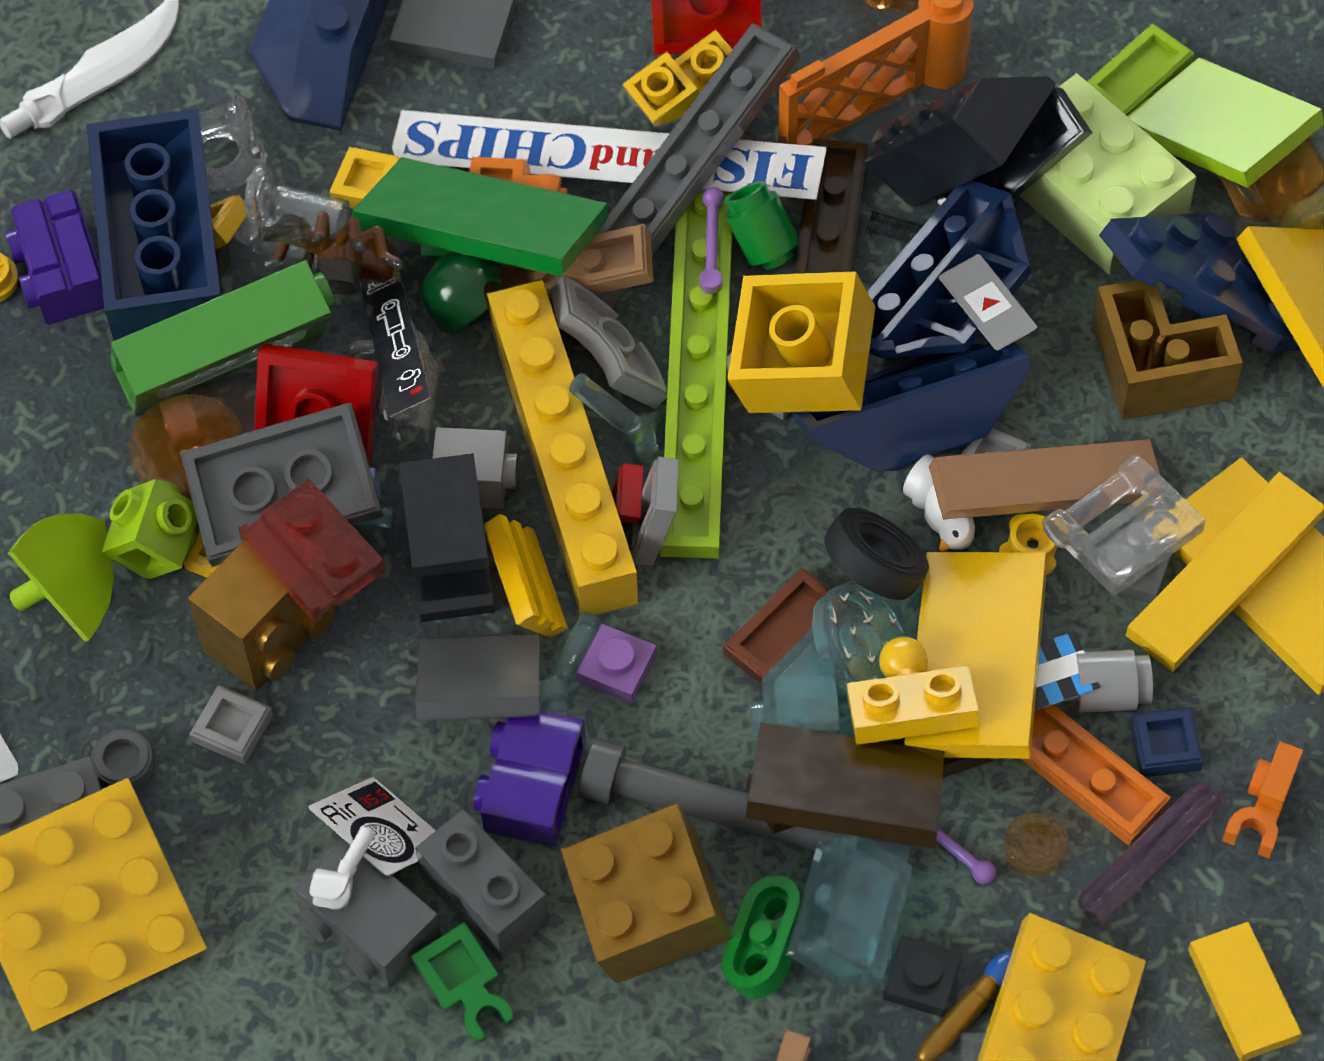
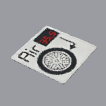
[308,777,436,876]

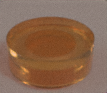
[1003,813,1067,877]

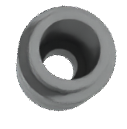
[1065,650,1153,713]

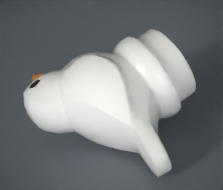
[903,452,989,552]

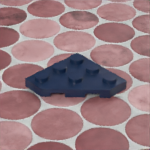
[1099,213,1300,353]

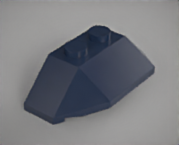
[250,0,389,131]
[867,180,1032,358]
[793,342,1031,473]

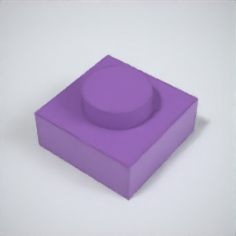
[577,624,657,704]

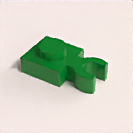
[411,922,513,1043]

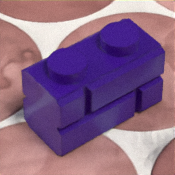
[5,189,104,325]

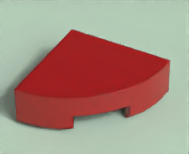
[611,463,644,525]

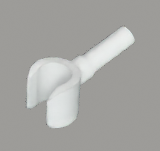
[310,827,375,909]

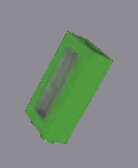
[111,260,335,415]

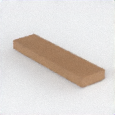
[929,439,1165,520]

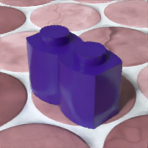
[473,711,586,846]

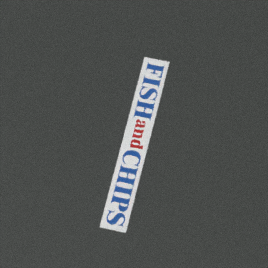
[392,110,827,200]

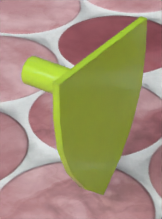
[8,513,114,642]

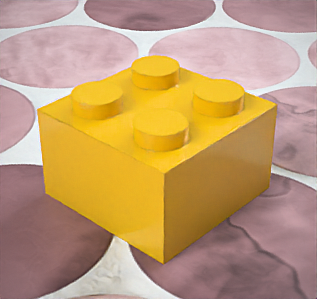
[727,272,875,413]

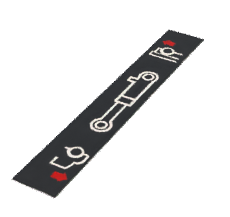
[358,251,430,417]

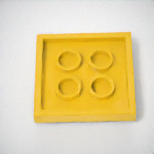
[0,778,207,1032]

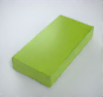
[1087,23,1194,116]

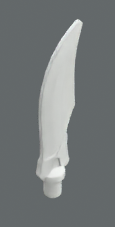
[0,0,179,139]

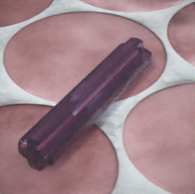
[1077,781,1221,925]

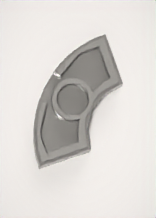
[551,276,667,409]

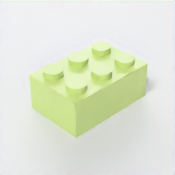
[1019,73,1197,275]

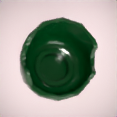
[422,252,503,333]

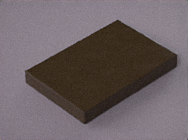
[745,722,944,848]

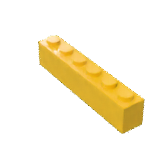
[487,280,638,619]

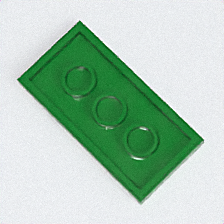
[352,157,607,277]

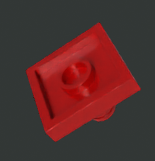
[651,0,762,55]
[254,343,378,467]

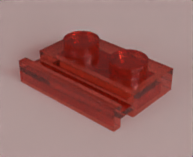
[238,478,385,623]

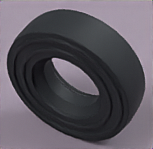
[824,508,929,600]

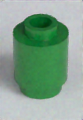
[724,181,799,270]

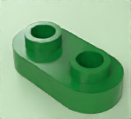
[721,875,809,999]

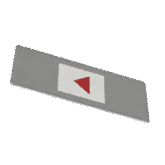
[939,254,1037,351]

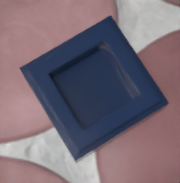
[1129,707,1203,777]

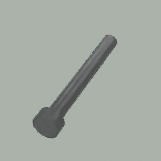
[579,738,913,877]

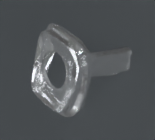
[200,94,266,195]

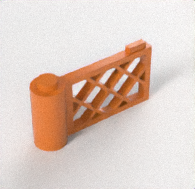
[778,0,974,146]

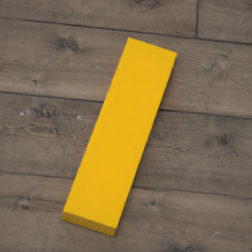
[1126,472,1324,673]

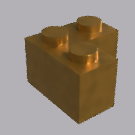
[1092,280,1243,420]

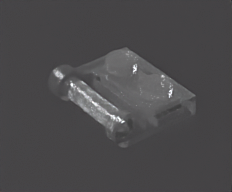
[1042,454,1206,597]

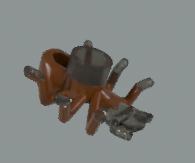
[258,211,404,295]

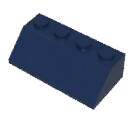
[86,108,221,341]

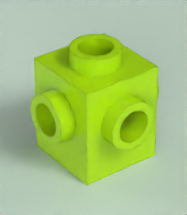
[101,479,197,579]

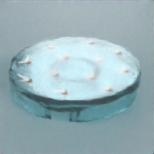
[812,581,905,692]

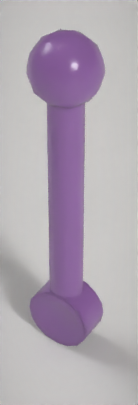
[699,187,724,294]
[936,827,997,885]

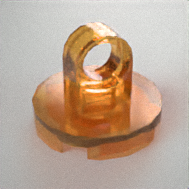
[129,393,244,501]

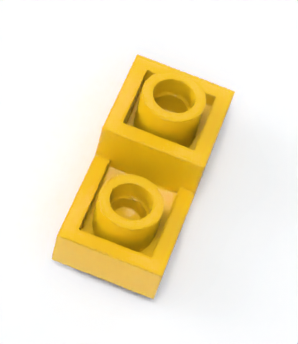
[622,30,732,127]

